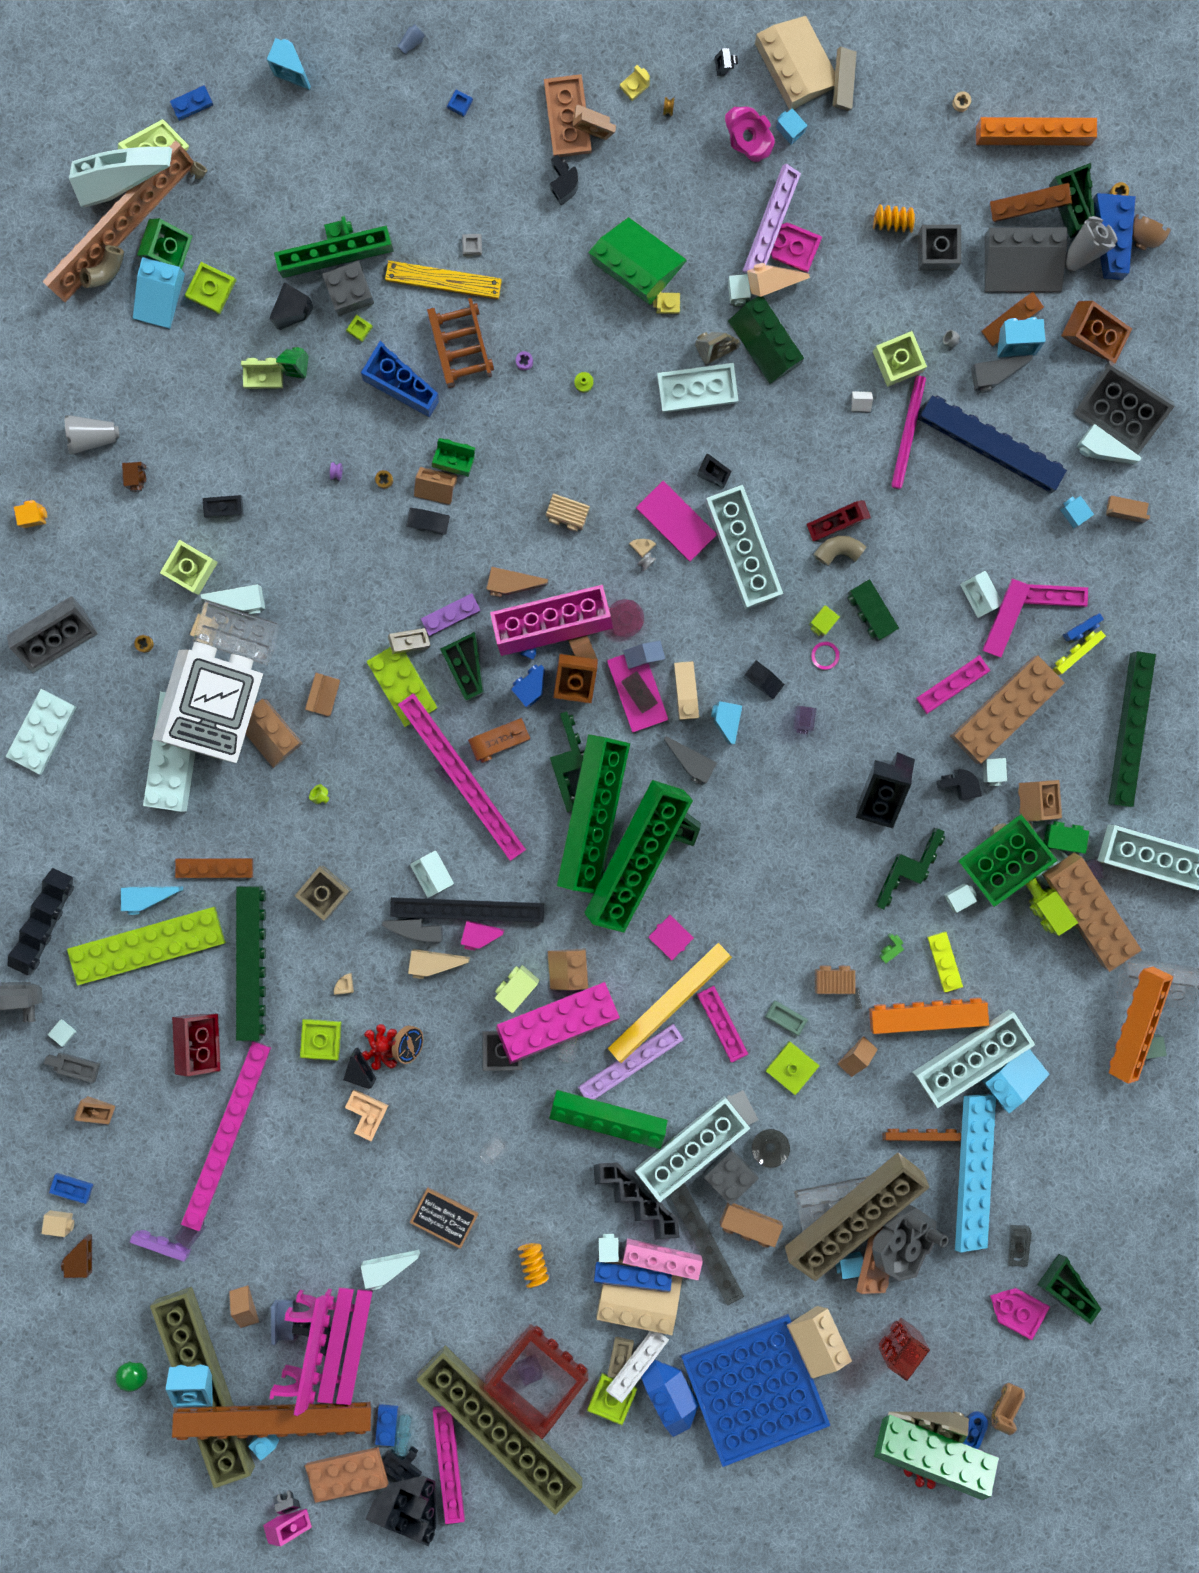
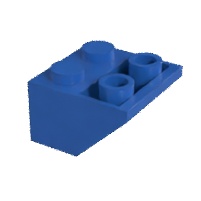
[512,664,545,709]

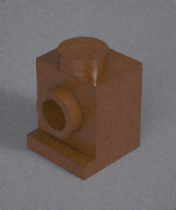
[122,462,146,492]

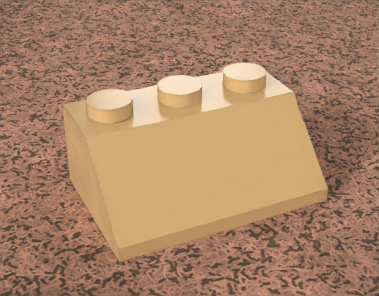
[787,1306,852,1378]

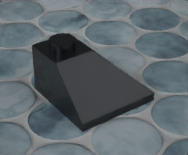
[269,283,313,330]

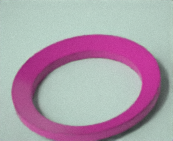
[811,642,839,670]

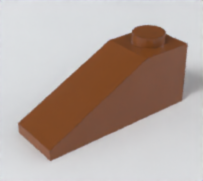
[981,292,1044,347]

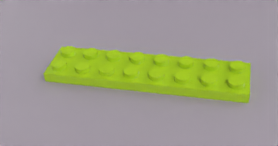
[67,907,226,986]

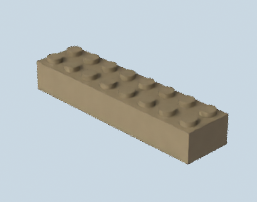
[785,1152,930,1282]

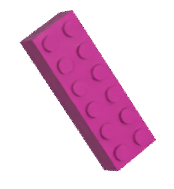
[490,585,613,656]
[496,982,620,1064]

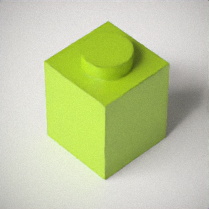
[809,605,840,636]

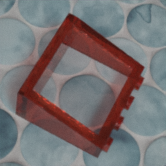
[483,1324,589,1439]

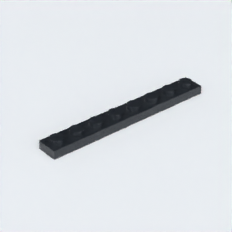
[390,897,544,923]

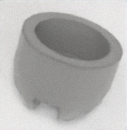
[943,330,960,347]

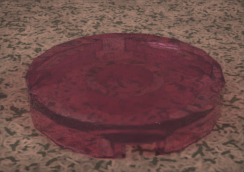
[609,599,644,638]

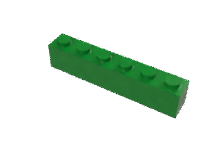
[274,225,394,278]
[549,1090,668,1149]

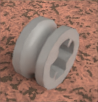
[637,552,656,571]

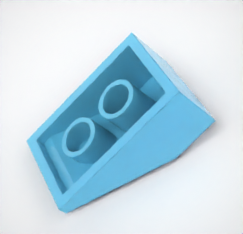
[133,257,185,329]
[981,1049,1050,1113]

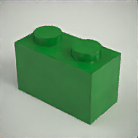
[1044,821,1090,854]

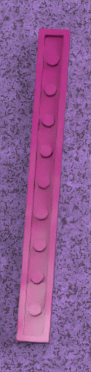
[398,693,526,861]
[181,1041,271,1231]

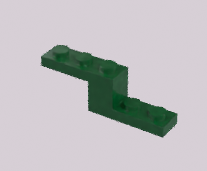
[550,712,584,812]
[874,828,945,910]

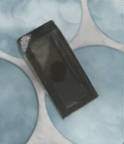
[1008,1225,1032,1267]

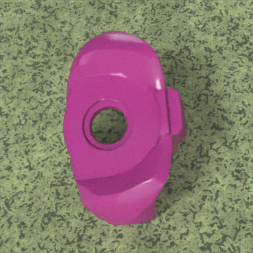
[725,107,775,162]

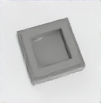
[462,234,482,255]

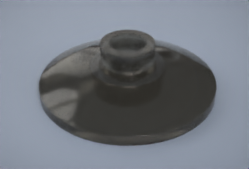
[752,1129,790,1168]

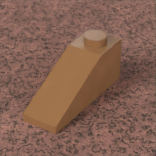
[487,567,549,597]

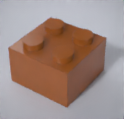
[553,654,598,704]

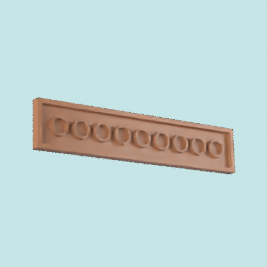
[42,140,194,302]

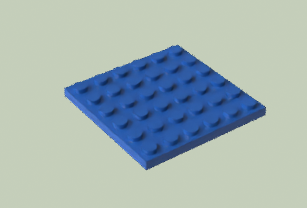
[681,1314,831,1467]

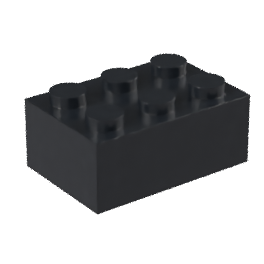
[856,760,912,829]

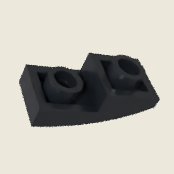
[406,508,450,535]

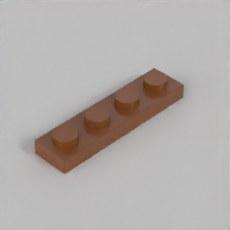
[990,183,1072,222]
[175,858,253,878]
[883,1129,962,1141]

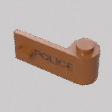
[468,718,530,763]

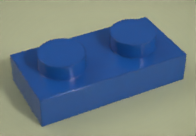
[170,85,214,121]
[1063,613,1104,642]
[49,1173,93,1204]
[375,1404,398,1446]

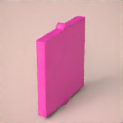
[648,915,694,960]

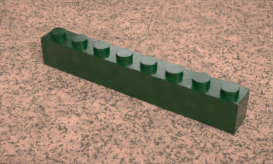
[1108,651,1156,807]
[236,886,266,1041]

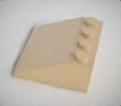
[755,16,835,110]
[597,1259,682,1335]

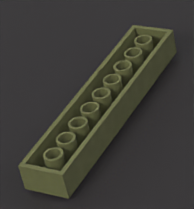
[150,1286,255,1488]
[416,1345,583,1515]

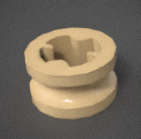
[952,91,971,112]

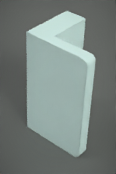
[960,571,1002,618]
[410,851,454,898]

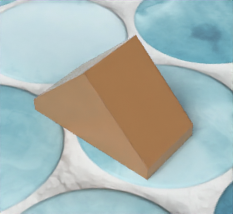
[568,635,597,659]
[837,1036,878,1077]
[74,1096,115,1124]
[229,1285,259,1328]

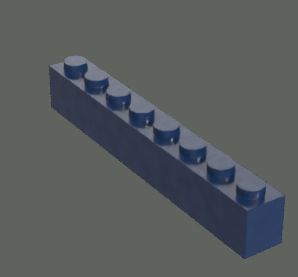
[918,395,1067,493]

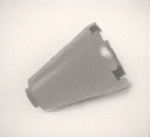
[1065,216,1117,271]
[64,415,120,454]

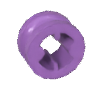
[516,351,533,371]
[330,462,343,481]

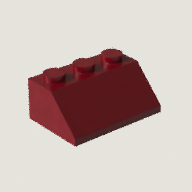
[172,1013,221,1077]

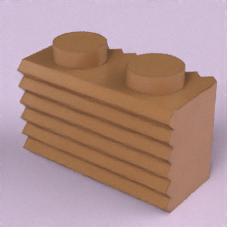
[815,965,855,994]

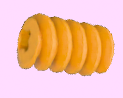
[873,204,915,233]
[517,1243,549,1288]

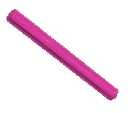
[891,376,926,489]

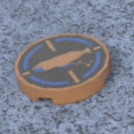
[392,1025,424,1064]

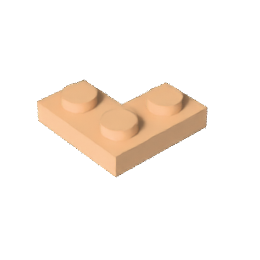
[345,1089,389,1141]

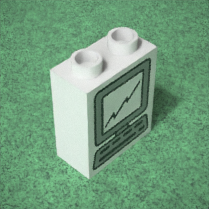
[152,642,263,763]

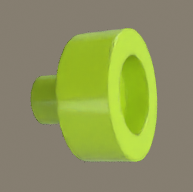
[574,372,594,393]
[309,784,329,804]

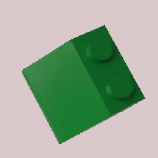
[137,218,193,269]

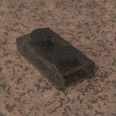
[621,671,658,714]

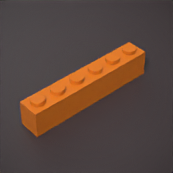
[976,117,1097,146]
[1109,967,1174,1084]
[869,997,989,1034]

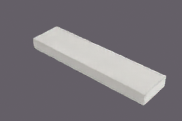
[606,1331,669,1403]

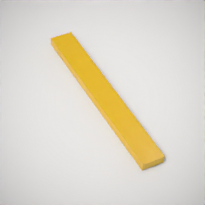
[608,943,732,1063]

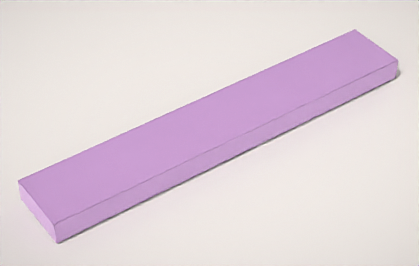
[743,164,801,274]
[578,1024,684,1100]

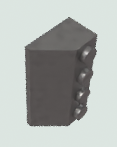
[7,596,98,673]

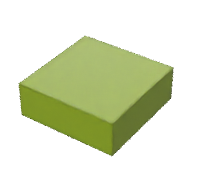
[346,315,373,342]

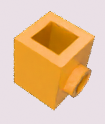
[14,500,47,528]

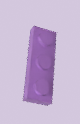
[421,593,481,636]
[130,1230,191,1262]

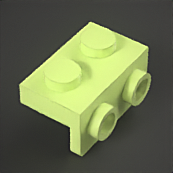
[241,358,283,389]

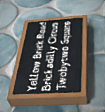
[410,1187,478,1249]

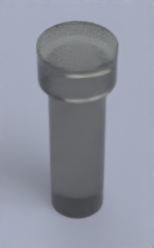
[854,987,862,1009]

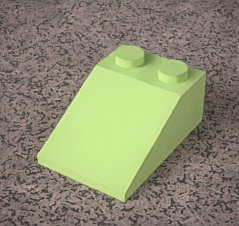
[118,119,189,151]

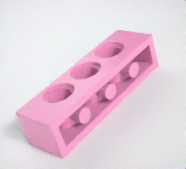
[623,1238,703,1280]

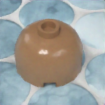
[1132,214,1171,251]

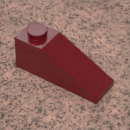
[806,500,871,542]

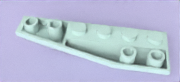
[69,147,172,208]

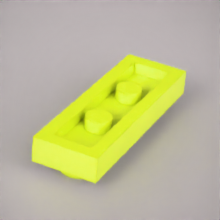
[1052,631,1106,675]
[927,932,963,992]

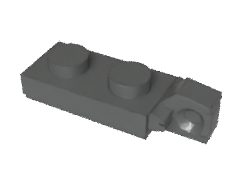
[44,1053,101,1083]

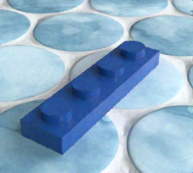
[594,1262,672,1293]

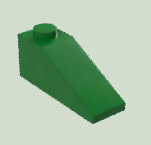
[276,347,309,378]

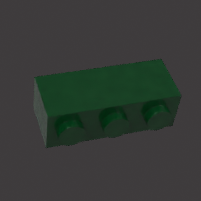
[847,579,899,642]

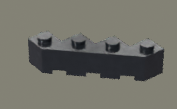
[7,868,74,975]
[594,1162,680,1240]

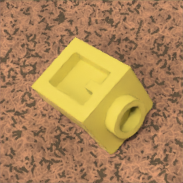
[620,65,650,101]
[653,292,680,314]

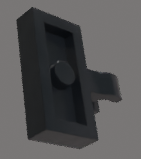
[382,1446,422,1482]

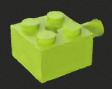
[1025,878,1078,936]

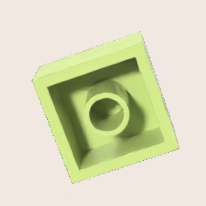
[873,331,927,387]
[160,540,218,595]
[495,965,539,1013]

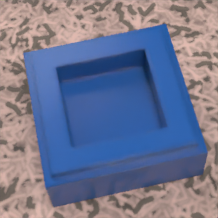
[447,89,473,117]

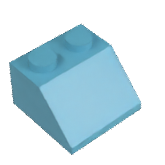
[267,38,311,90]
[998,317,1045,357]
[711,701,742,745]
[166,1365,213,1407]

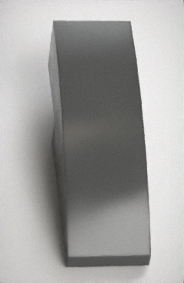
[382,918,443,942]

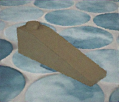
[695,332,741,366]
[887,1411,969,1443]

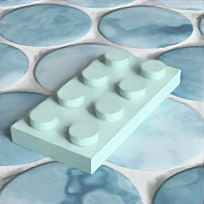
[657,363,739,413]
[6,689,76,774]

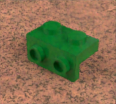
[432,438,476,477]

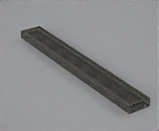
[669,1182,744,1306]

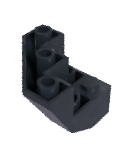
[366,1476,436,1547]

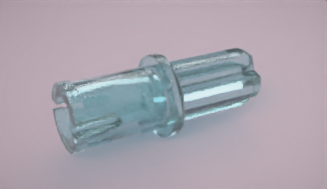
[395,1414,412,1456]

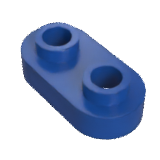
[963,1411,988,1449]

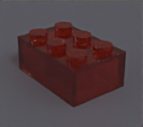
[879,1318,930,1381]

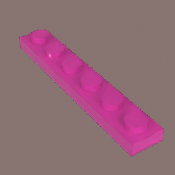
[433,1406,465,1524]

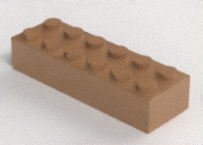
[950,655,1064,764]
[1042,853,1142,972]

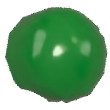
[115,1361,148,1392]

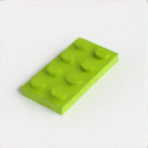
[366,647,438,727]

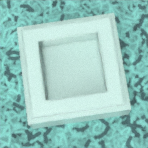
[48,1019,76,1047]

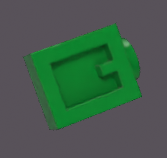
[324,216,354,239]

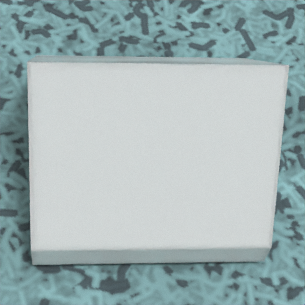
[851,392,873,412]

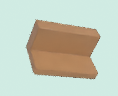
[572,105,616,140]
[414,467,457,505]
[1106,496,1150,523]
[305,673,340,716]

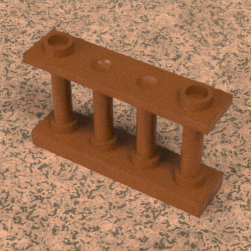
[427,298,494,388]

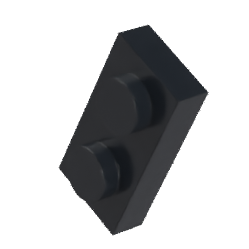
[202,495,244,518]

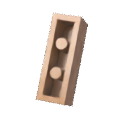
[720,1202,783,1248]

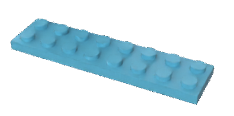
[955,1094,996,1252]

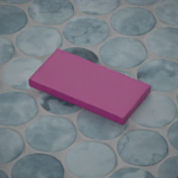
[636,481,717,562]
[607,654,669,733]

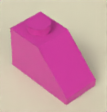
[461,920,505,951]
[263,1509,312,1547]

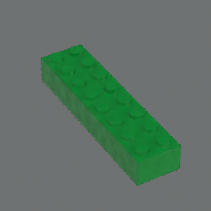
[557,734,631,893]
[584,780,693,933]

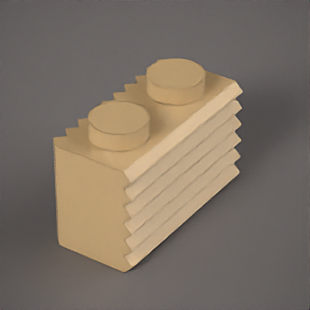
[546,494,590,532]

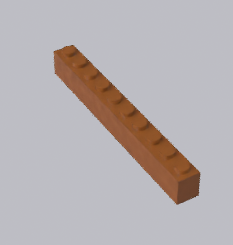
[172,1402,371,1440]

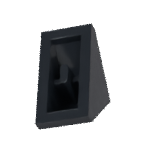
[697,454,732,488]
[343,1047,376,1089]

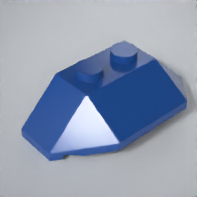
[641,1360,699,1437]

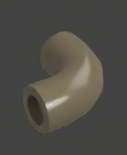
[80,245,124,288]
[813,536,867,566]

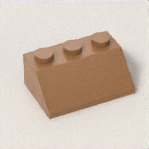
[245,699,303,768]

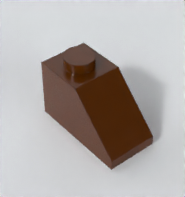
[61,1234,92,1278]

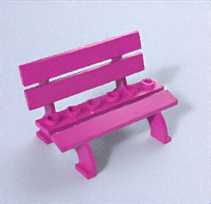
[269,1287,373,1416]

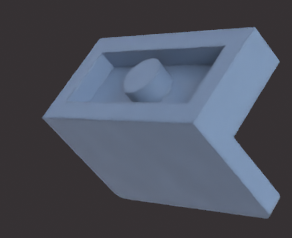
[271,1300,295,1345]

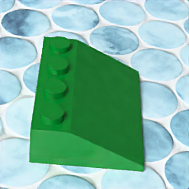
[588,217,687,305]
[958,814,1058,907]

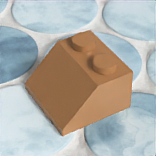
[1018,780,1062,821]
[548,948,588,990]

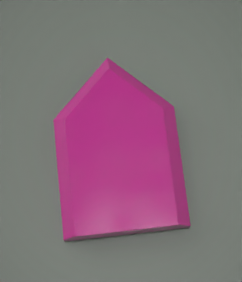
[771,222,822,273]
[990,1288,1050,1340]

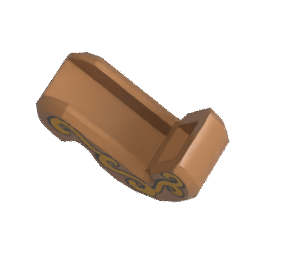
[991,1383,1025,1435]

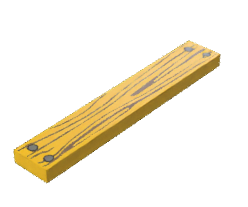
[385,260,502,299]

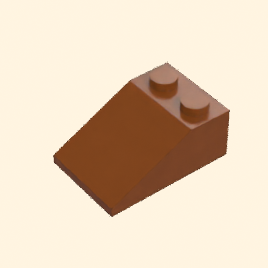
[1061,301,1132,363]

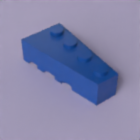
[1093,193,1136,280]
[361,341,439,418]

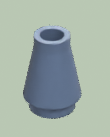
[397,24,425,55]

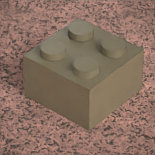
[295,865,352,921]

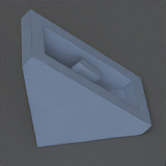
[623,641,665,669]

